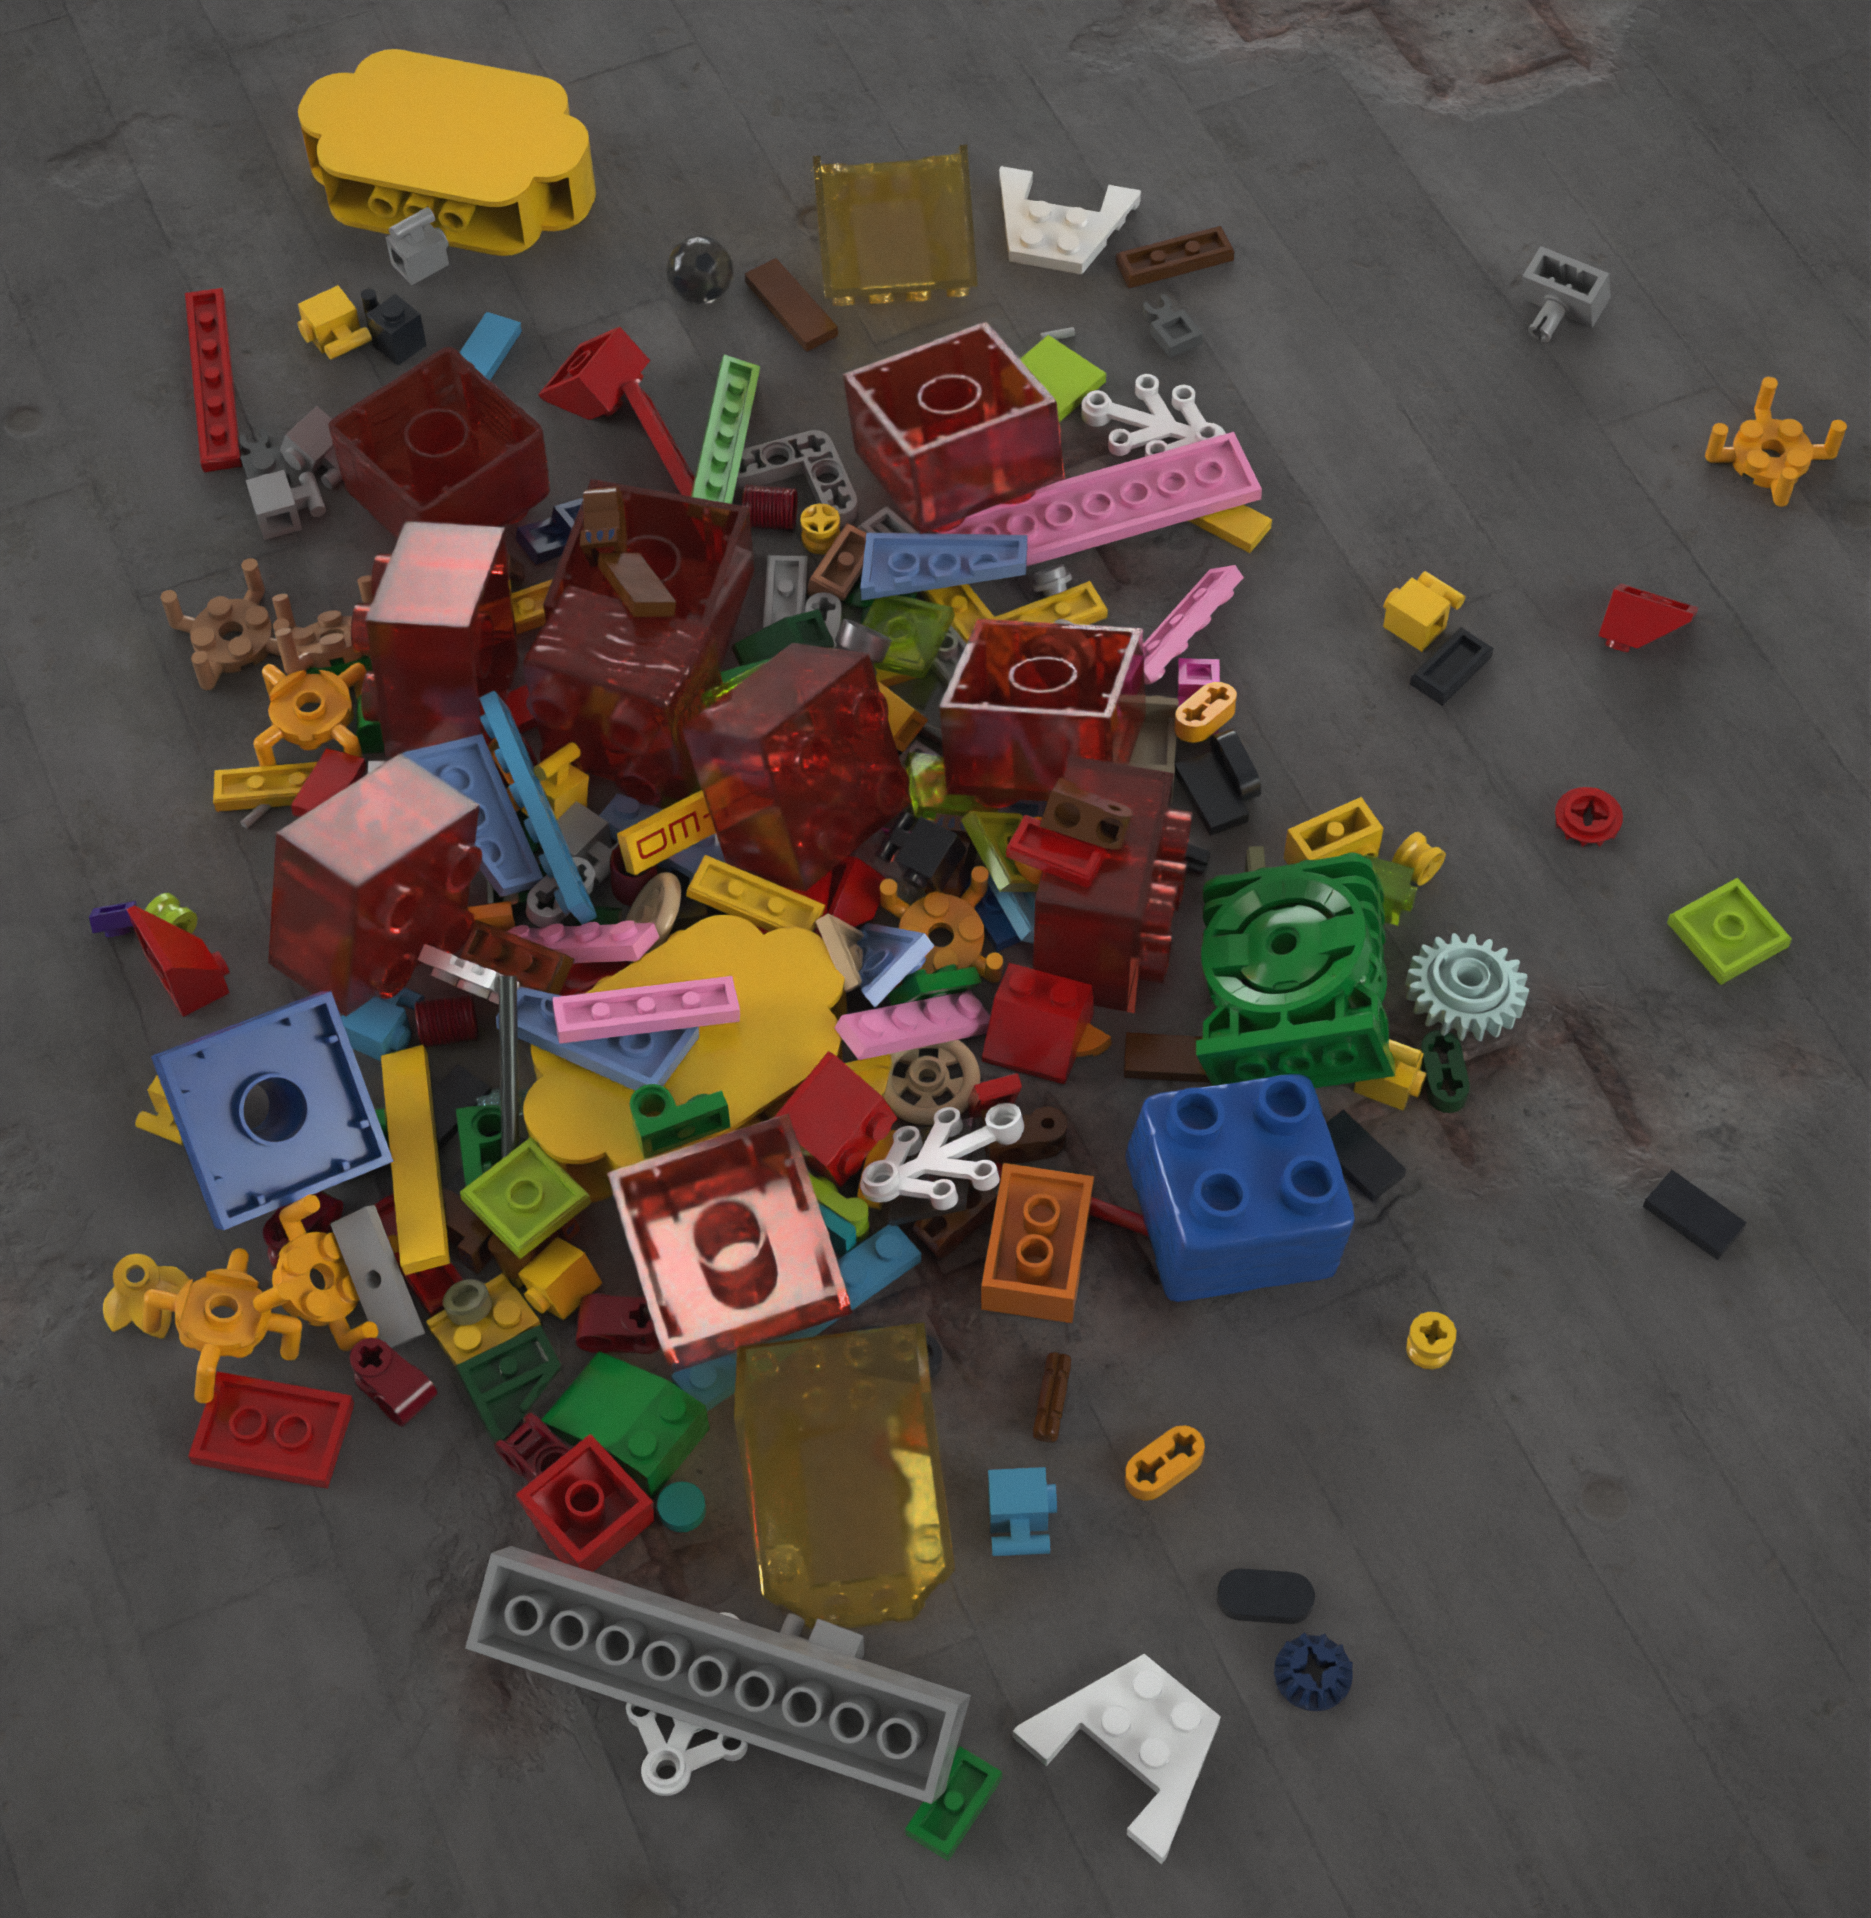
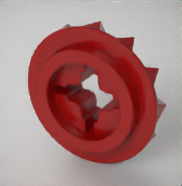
[1554,787,1623,847]

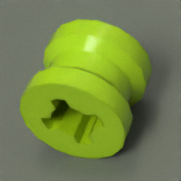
[145,893,198,934]

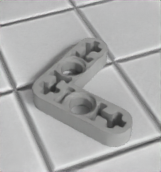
[735,430,858,527]

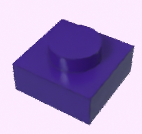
[89,901,137,937]

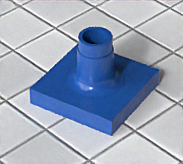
[151,991,393,1230]

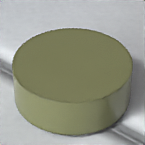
[443,1279,492,1325]

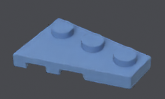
[857,923,935,1007]

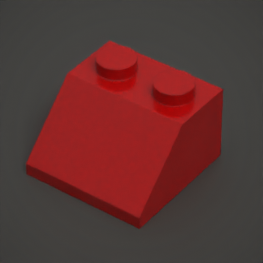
[538,326,651,420]
[982,963,1094,1085]
[771,1051,897,1187]
[516,1434,654,1572]

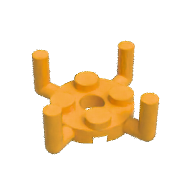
[1705,377,1847,507]
[253,663,371,766]
[880,866,1003,990]
[253,1194,399,1351]
[142,1248,302,1403]

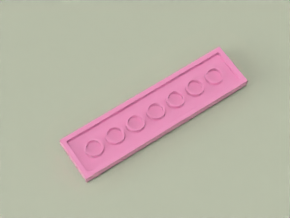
[934,432,1262,567]

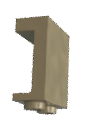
[1089,693,1179,803]

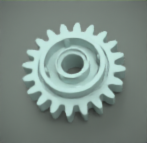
[1405,933,1529,1041]

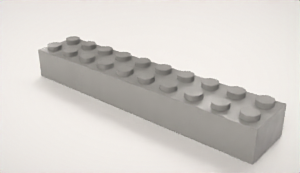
[465,1546,971,1804]

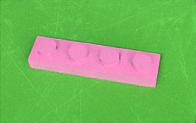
[1118,565,1244,685]
[507,920,659,963]
[552,976,740,1044]
[834,991,990,1060]

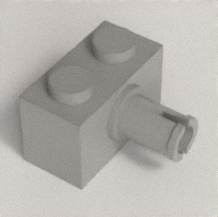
[1522,246,1611,342]

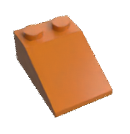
[981,1163,1094,1323]

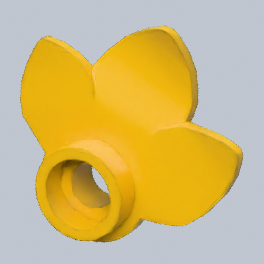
[103,1254,190,1339]

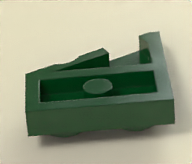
[456,1325,561,1444]

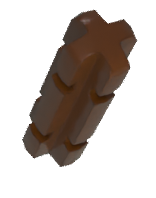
[1033,1352,1072,1443]

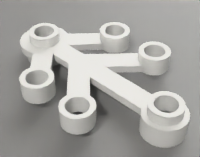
[1081,374,1226,457]
[860,1103,1024,1210]
[626,1612,748,1796]

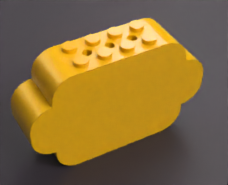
[298,49,596,256]
[523,915,847,1216]

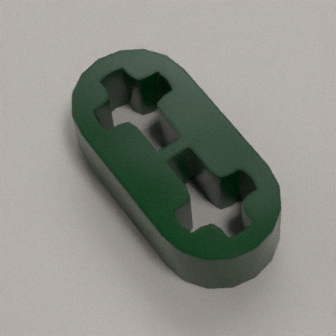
[1420,1030,1469,1113]

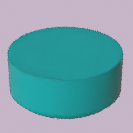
[657,1481,706,1533]

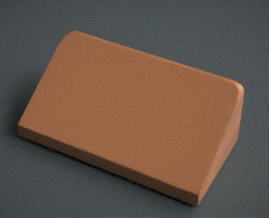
[807,523,866,601]

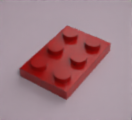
[188,1371,355,1489]

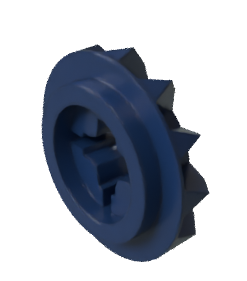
[1274,1632,1353,1711]

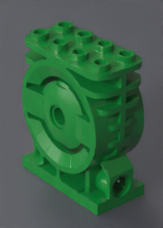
[1196,852,1395,1088]

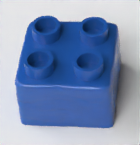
[1125,1074,1355,1302]

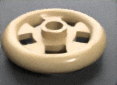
[625,872,681,963]
[884,1040,981,1125]

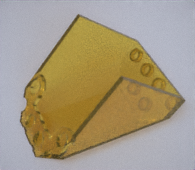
[810,145,978,306]
[734,1322,955,1630]

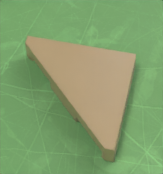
[816,914,864,992]

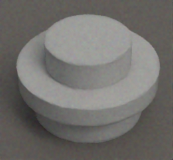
[1032,564,1072,597]

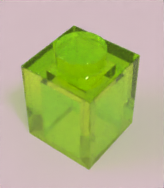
[1364,854,1418,926]

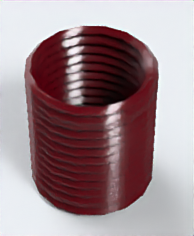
[741,484,798,531]
[610,845,657,906]
[414,993,478,1048]

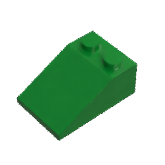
[541,1351,710,1500]

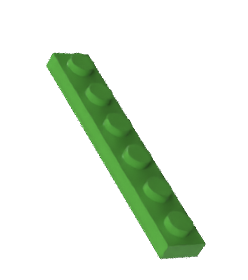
[687,354,761,524]

